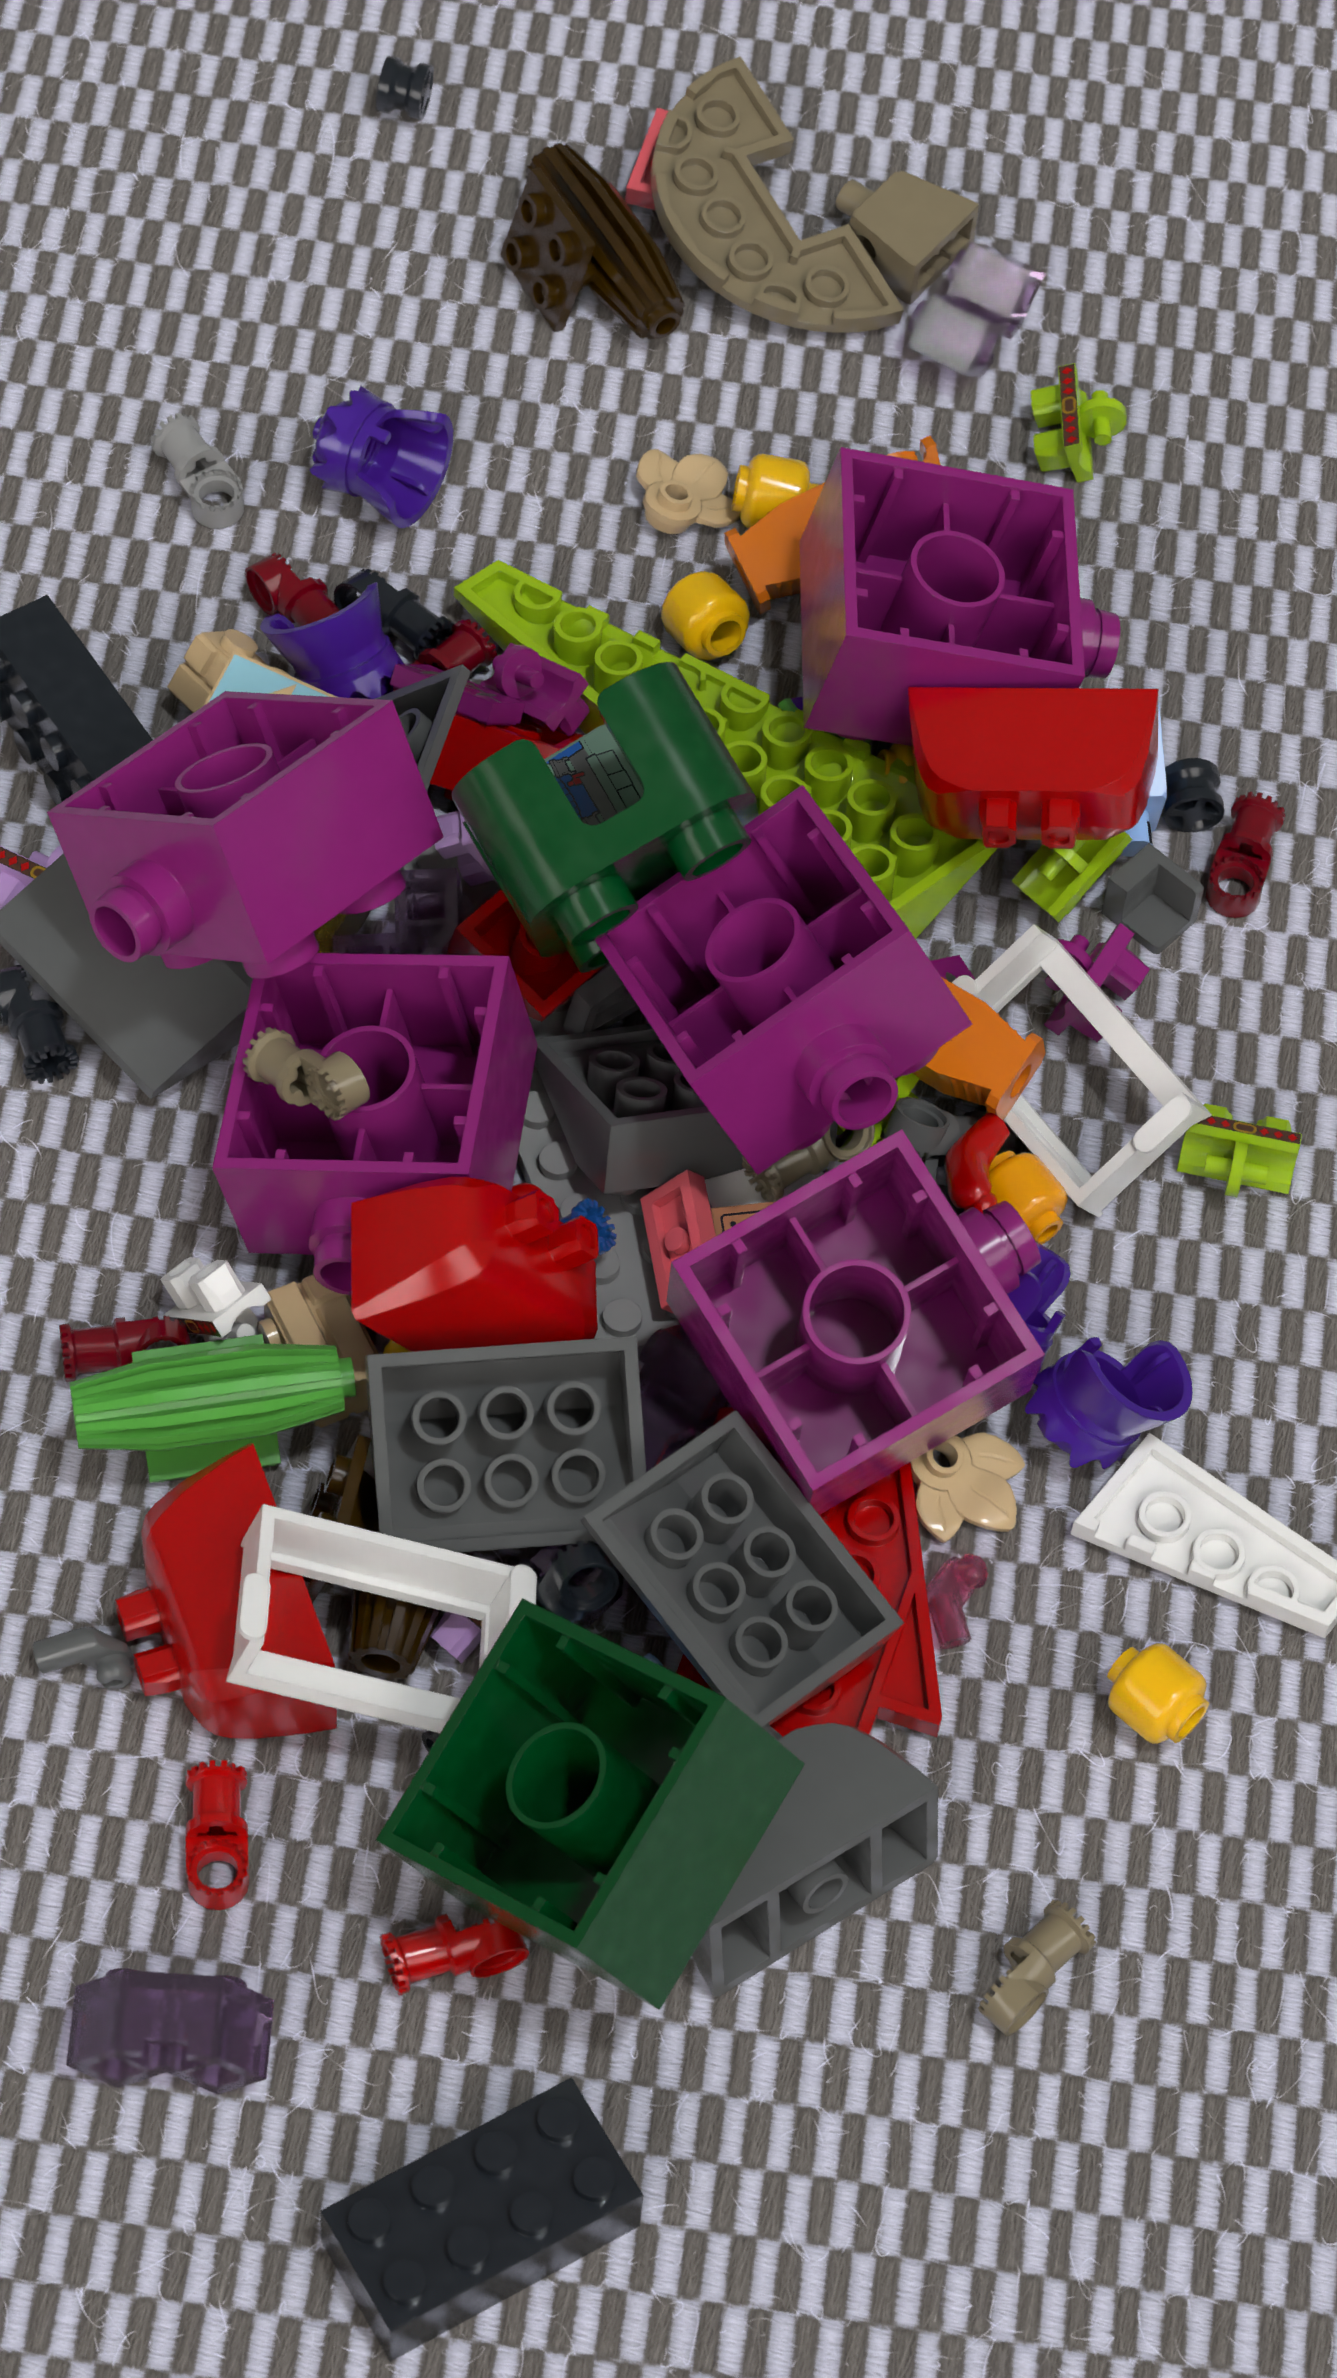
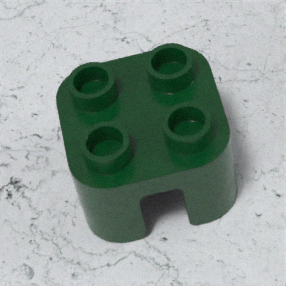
[452,662,759,973]

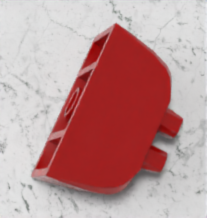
[908,687,1158,849]
[351,1177,599,1352]
[115,1442,337,1739]

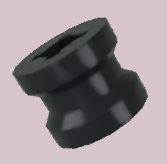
[376,56,434,120]
[1163,758,1225,832]

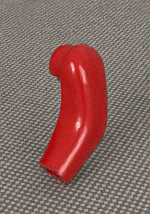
[944,1113,1010,1214]

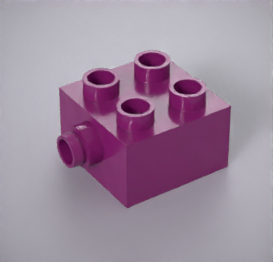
[799,447,1120,746]
[47,691,444,979]
[595,784,972,1175]
[212,953,538,1295]
[666,1129,1045,1515]

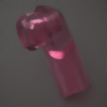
[926,1553,988,1650]

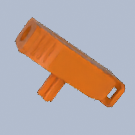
[724,435,940,614]
[913,977,1046,1120]

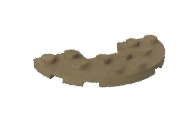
[651,56,904,333]

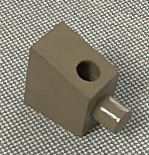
[835,171,979,305]

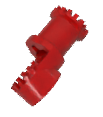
[186,1760,250,1910]
[379,1913,530,1995]

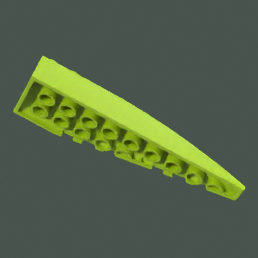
[454,560,998,939]

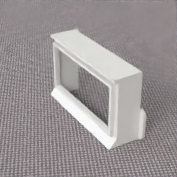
[952,924,1212,1217]
[226,1504,537,1733]

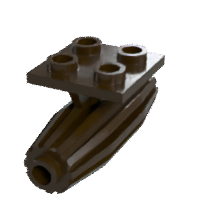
[500,143,685,339]
[303,1434,441,1680]

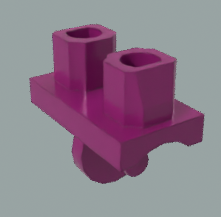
[479,643,590,737]
[1044,923,1150,1042]

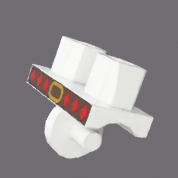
[160,1257,271,1342]

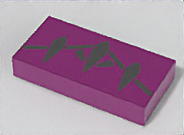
[390,664,526,725]

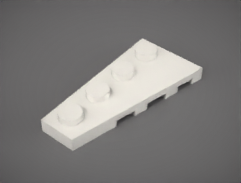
[1071,1433,1337,1638]

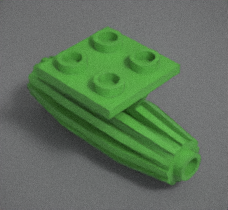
[69,1334,356,1483]

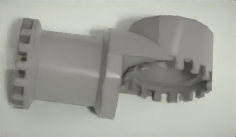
[150,413,244,529]

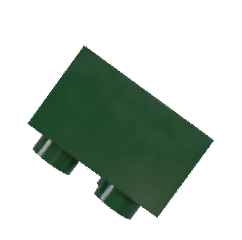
[376,1598,805,2010]

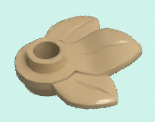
[636,449,740,534]
[910,1432,1025,1543]

